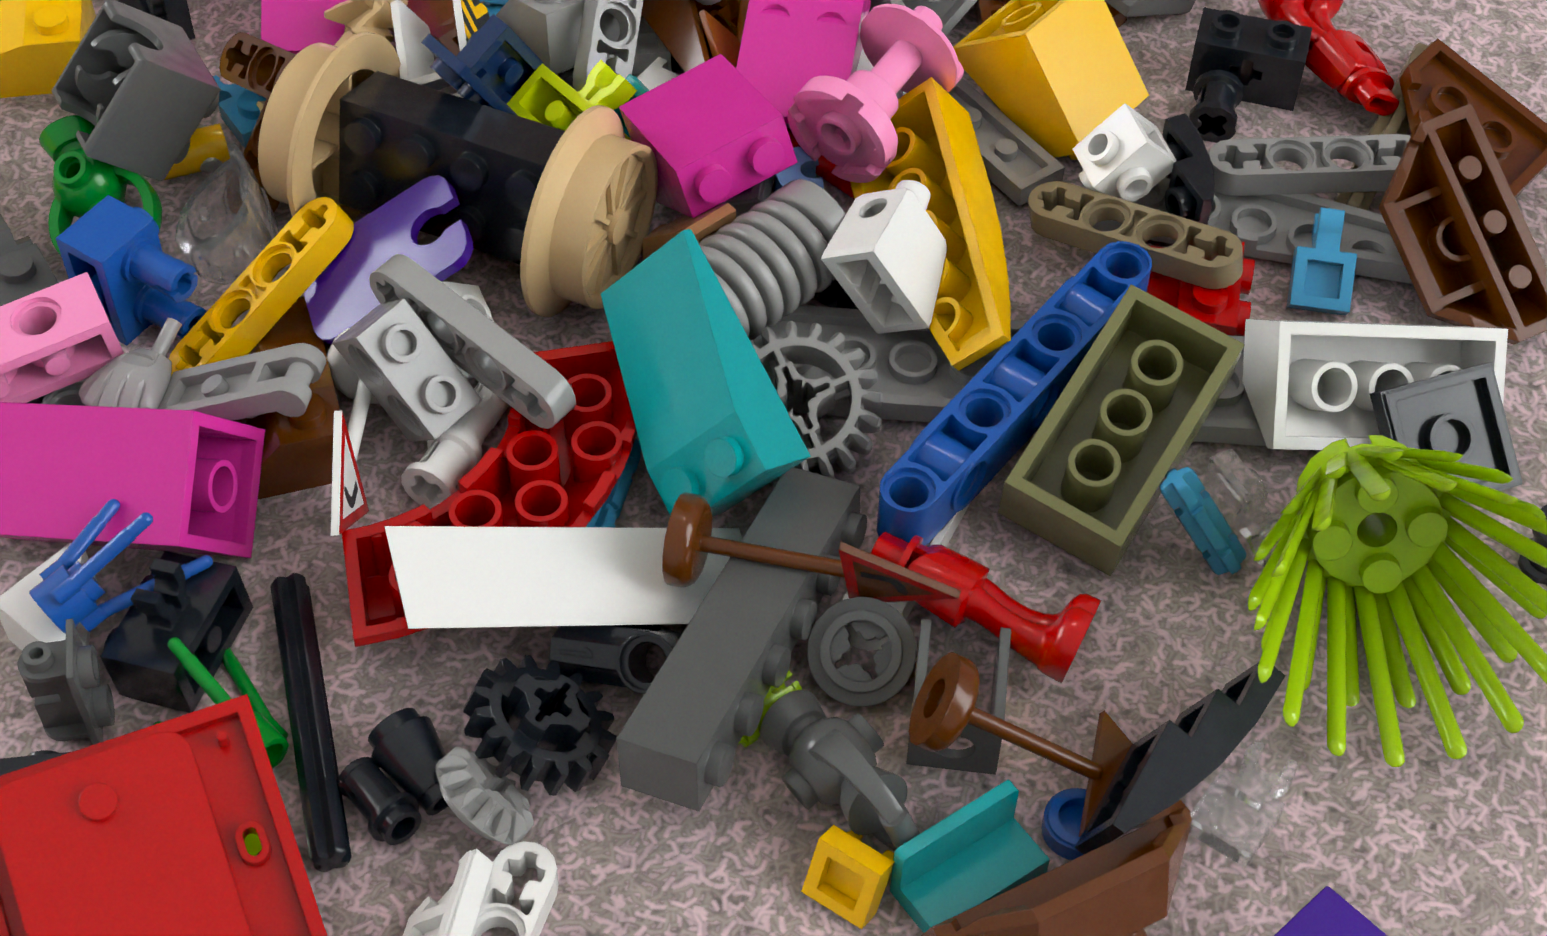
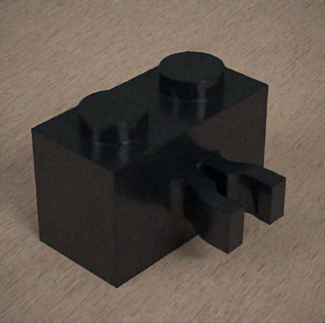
[100,551,253,713]

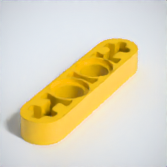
[169,197,354,376]

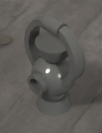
[761,690,920,851]

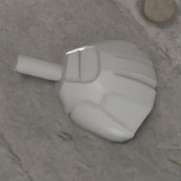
[78,317,182,409]

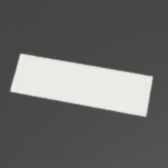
[384,526,742,629]

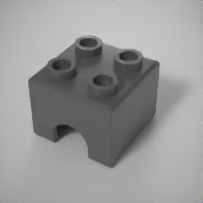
[51,0,221,181]

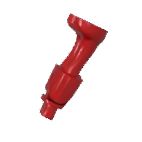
[1258,0,1399,116]
[870,532,1102,683]

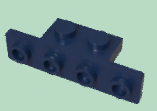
[421,14,547,116]

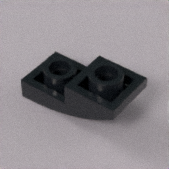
[1162,113,1215,225]

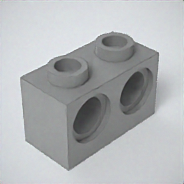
[332,298,482,442]

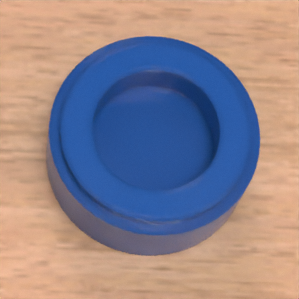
[1041,788,1087,860]

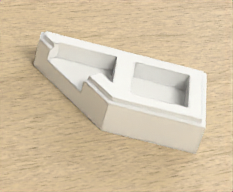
[403,849,494,936]

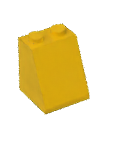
[953,0,1149,160]

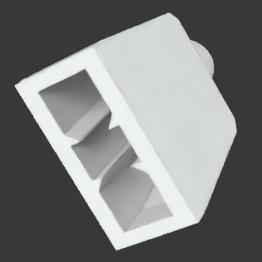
[821,180,947,334]

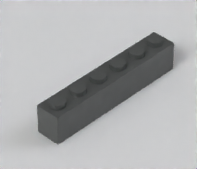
[616,468,867,811]

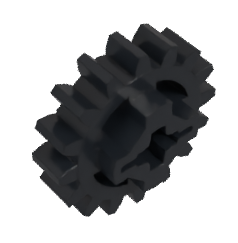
[463,655,617,796]

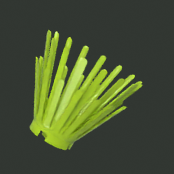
[1248,435,1547,767]

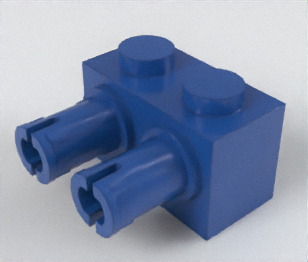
[56,195,207,346]

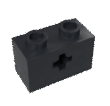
[1185,7,1312,111]

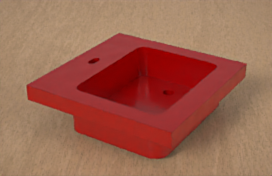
[0,694,327,936]

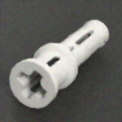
[401,382,509,509]

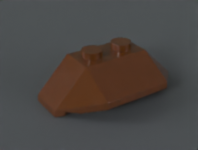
[1379,103,1547,345]
[921,806,1193,936]

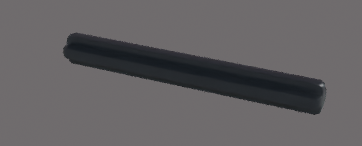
[270,573,352,872]

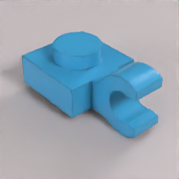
[1286,207,1357,316]

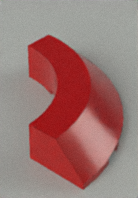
[342,341,637,647]

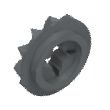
[807,597,917,707]

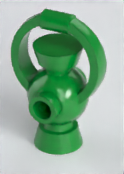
[39,115,162,256]

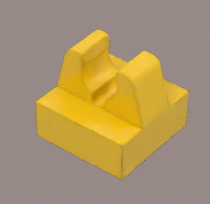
[801,824,895,929]

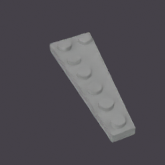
[1082,177,1413,284]

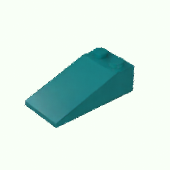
[600,229,811,517]

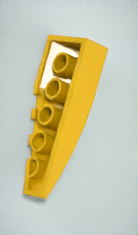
[851,77,1011,371]

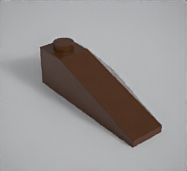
[234,296,340,500]

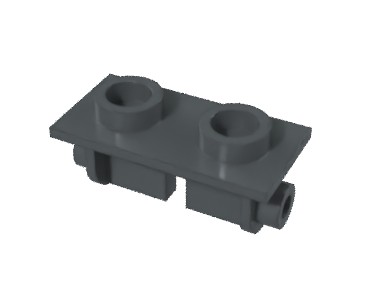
[17,619,115,745]

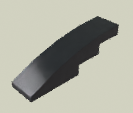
[1075,662,1286,855]

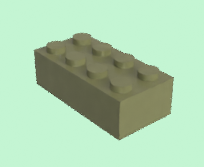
[998,284,1245,576]

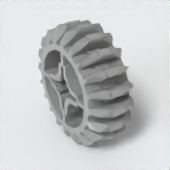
[750,321,883,488]

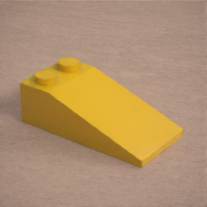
[0,0,96,98]

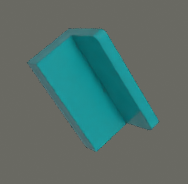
[890,780,1050,933]

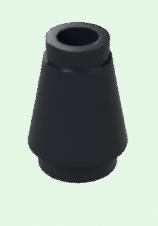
[368,708,449,815]

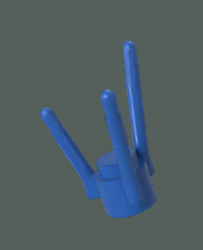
[29,499,213,634]

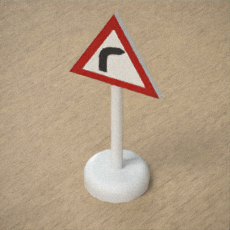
[327,328,380,536]

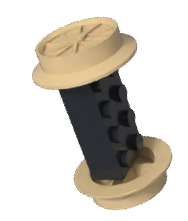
[258,32,658,317]

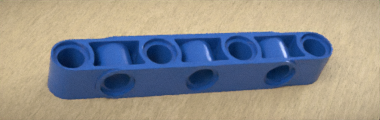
[876,241,1152,546]

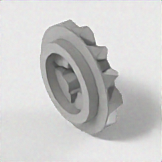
[436,747,534,845]

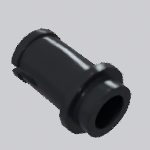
[338,757,422,845]

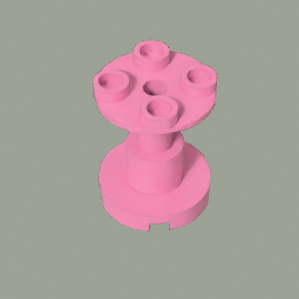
[787,4,964,183]

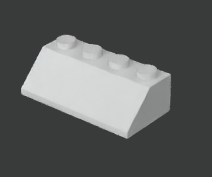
[1242,319,1508,450]

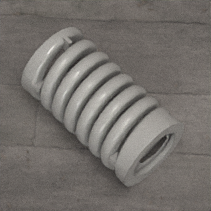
[699,179,846,340]

